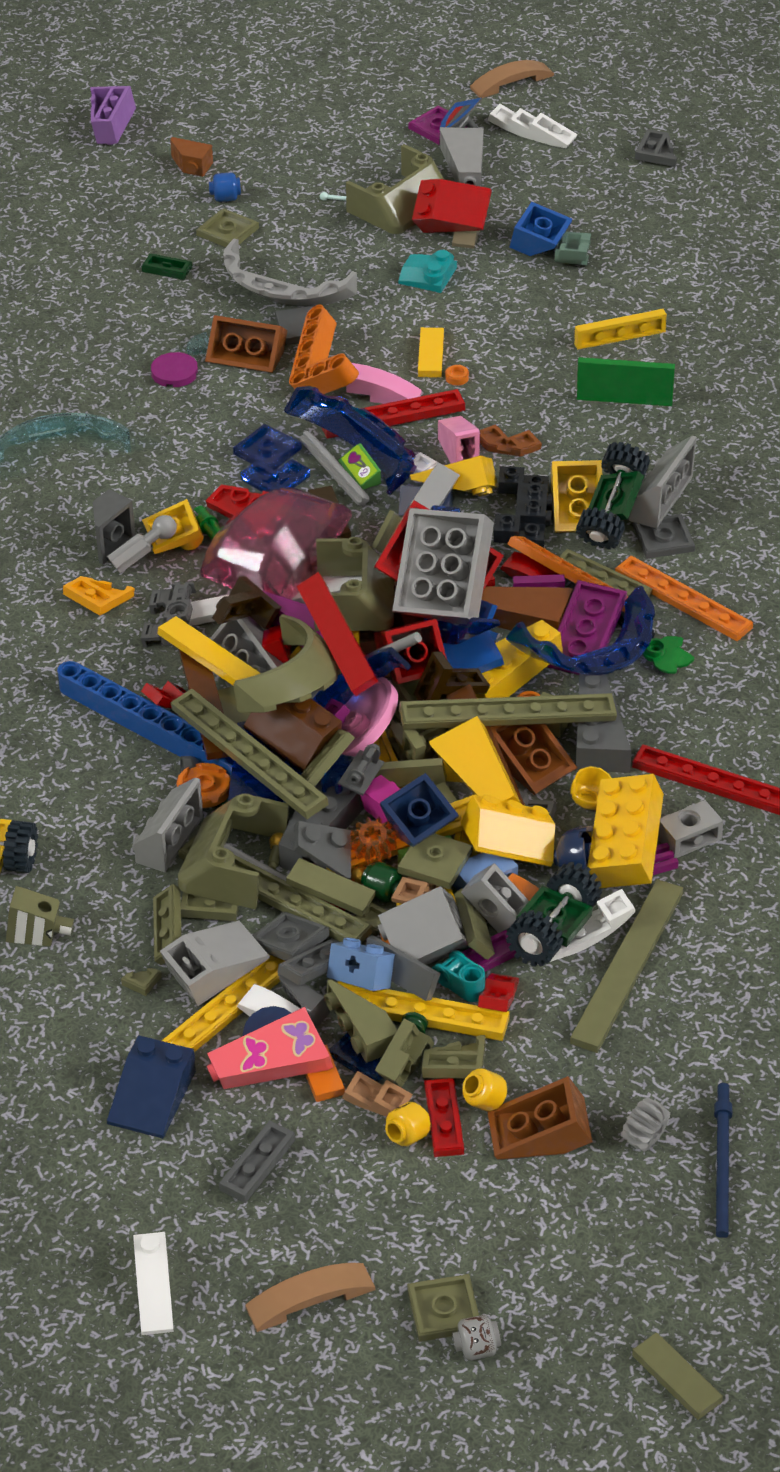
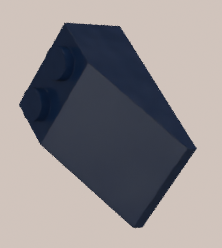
[107,1035,196,1139]

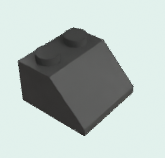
[93,489,135,565]

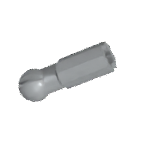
[107,515,177,573]

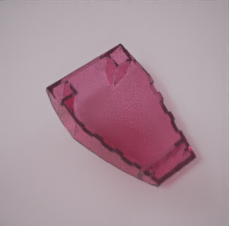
[200,487,352,600]

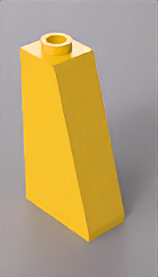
[429,716,521,803]

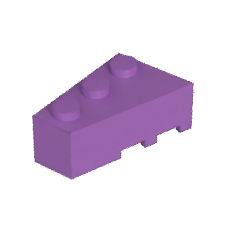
[90,86,136,145]

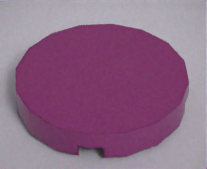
[151,352,198,387]

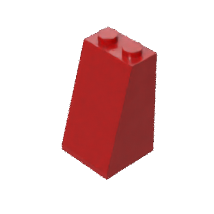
[373,619,447,684]

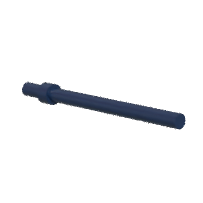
[714,1083,732,1238]

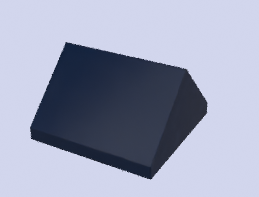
[380,773,459,847]

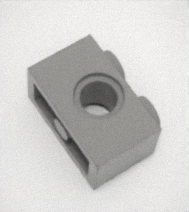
[658,800,723,858]
[461,863,529,933]

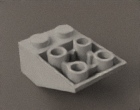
[160,921,270,1006]

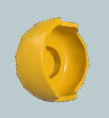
[570,766,611,811]

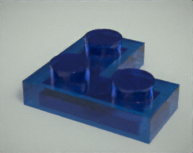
[240,459,310,497]

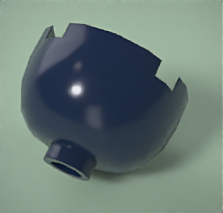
[553,825,593,874]

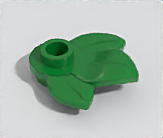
[642,636,694,674]

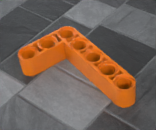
[289,304,359,401]

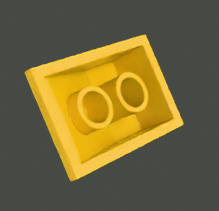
[410,455,498,497]
[551,460,603,533]

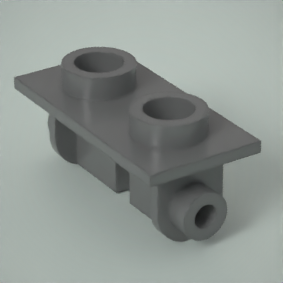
[338,744,384,796]

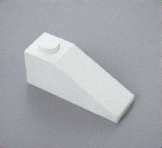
[133,1232,174,1335]

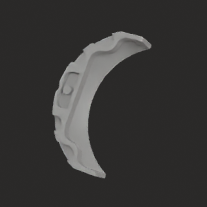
[223,239,357,306]

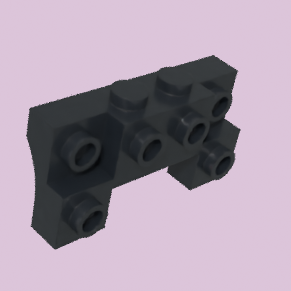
[493,466,553,548]

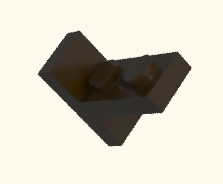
[212,575,282,629]
[414,652,490,701]

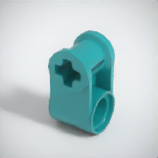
[432,950,485,1002]

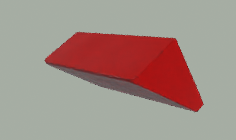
[262,625,292,663]

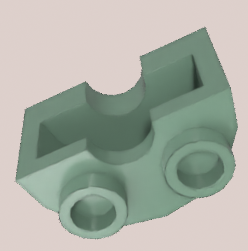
[555,232,591,266]

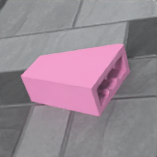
[438,416,480,463]

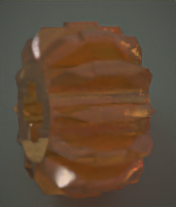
[350,816,397,865]

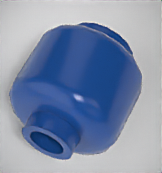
[209,172,241,202]

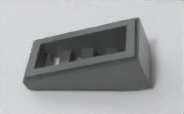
[278,974,330,1028]

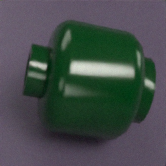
[361,861,403,903]

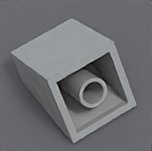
[378,886,470,965]

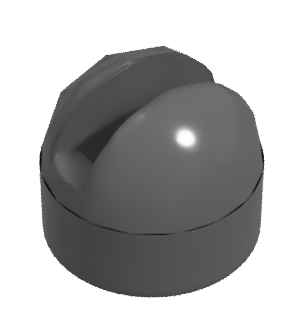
[180,756,200,772]

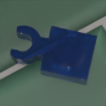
[321,754,355,794]

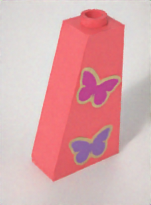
[206,1007,333,1089]

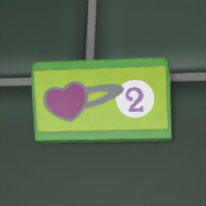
[338,443,381,490]

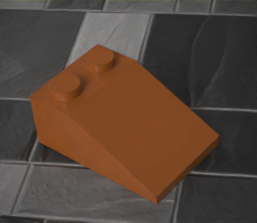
[491,724,577,795]
[487,1076,592,1160]

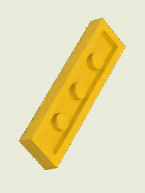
[574,309,667,350]

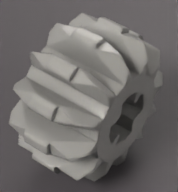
[622,1097,670,1152]

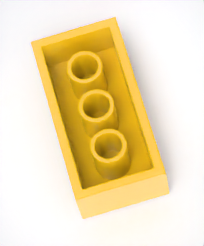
[587,774,664,888]

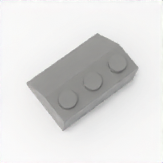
[132,778,203,872]

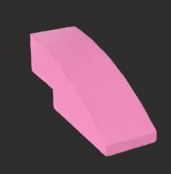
[346,363,422,404]

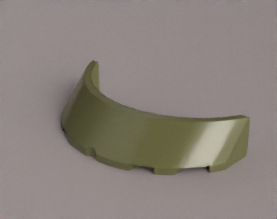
[233,614,341,713]

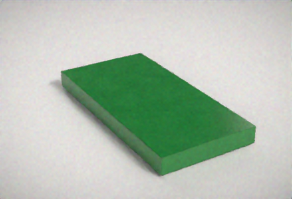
[577,357,675,406]

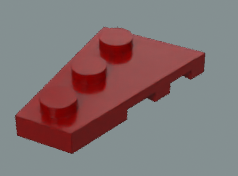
[206,484,294,535]

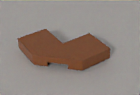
[479,424,542,457]

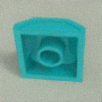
[398,250,457,293]

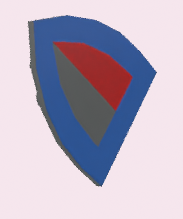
[440,97,483,128]

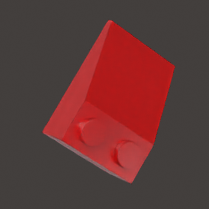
[412,179,492,233]

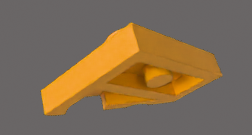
[63,576,135,616]

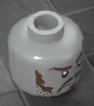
[452,1315,501,1361]

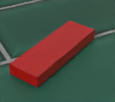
[424,1078,464,1157]

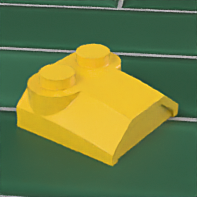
[142,499,203,554]

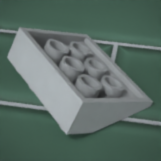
[392,508,494,626]

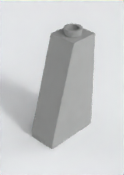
[440,127,484,186]

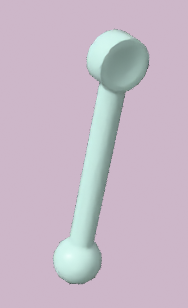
[320,192,346,201]

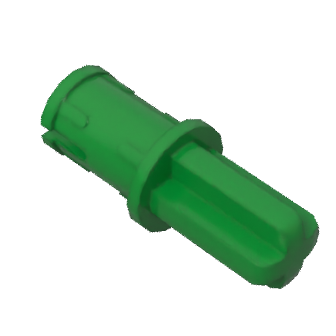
[194,505,225,543]

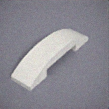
[550,889,636,962]

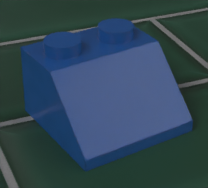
[509,202,572,256]

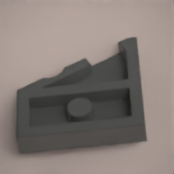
[635,129,677,167]
[294,821,351,879]

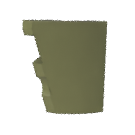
[375,1019,435,1087]

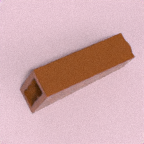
[482,587,573,632]

